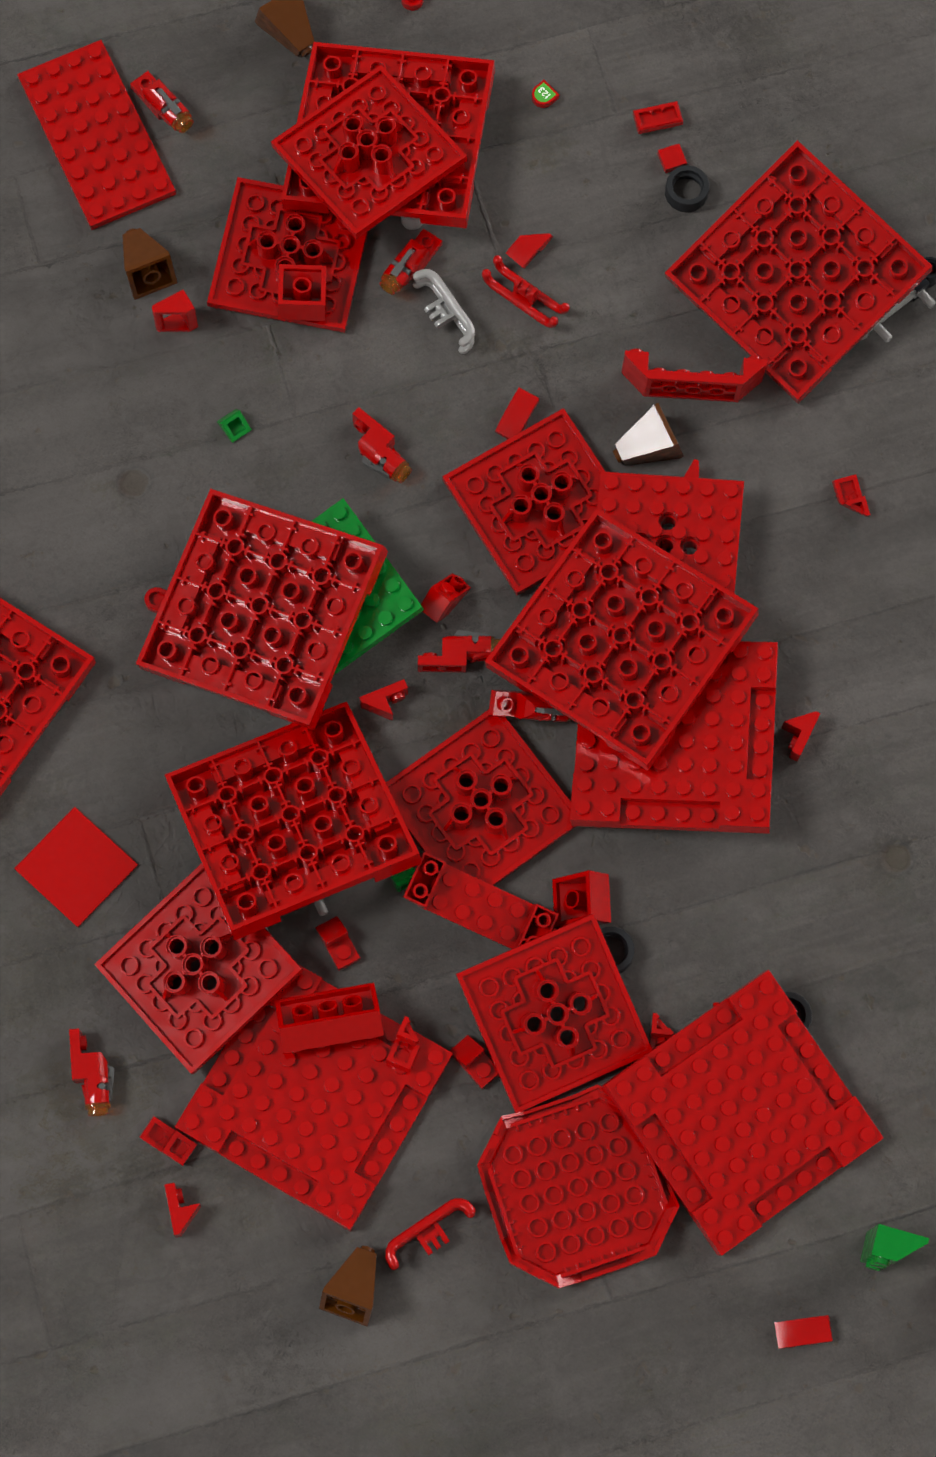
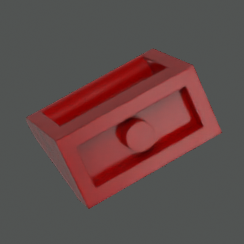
[152,289,198,332]

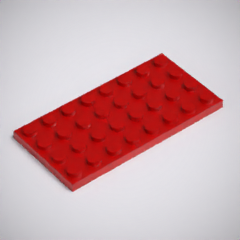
[17,40,176,230]

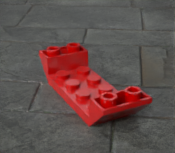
[622,349,768,402]
[403,852,559,949]

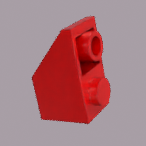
[421,573,471,623]

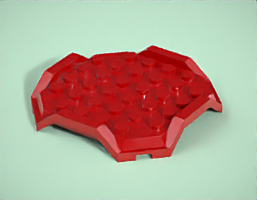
[477,1084,680,1289]

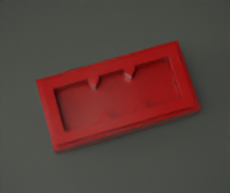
[633,101,683,134]

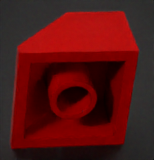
[278,264,326,321]
[552,870,611,928]

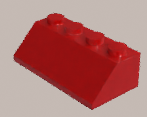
[275,982,384,1054]

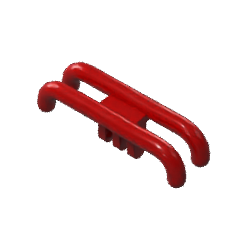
[482,255,570,328]
[385,1198,476,1270]

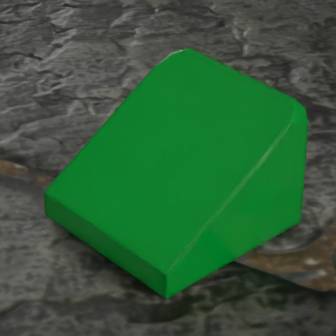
[217,409,252,443]
[391,867,415,892]

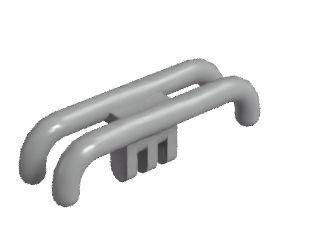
[413,269,475,354]

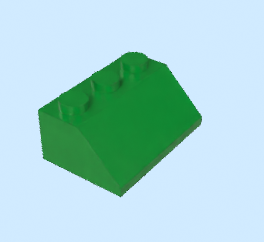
[860,1224,929,1271]

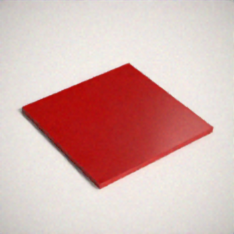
[14,807,138,928]

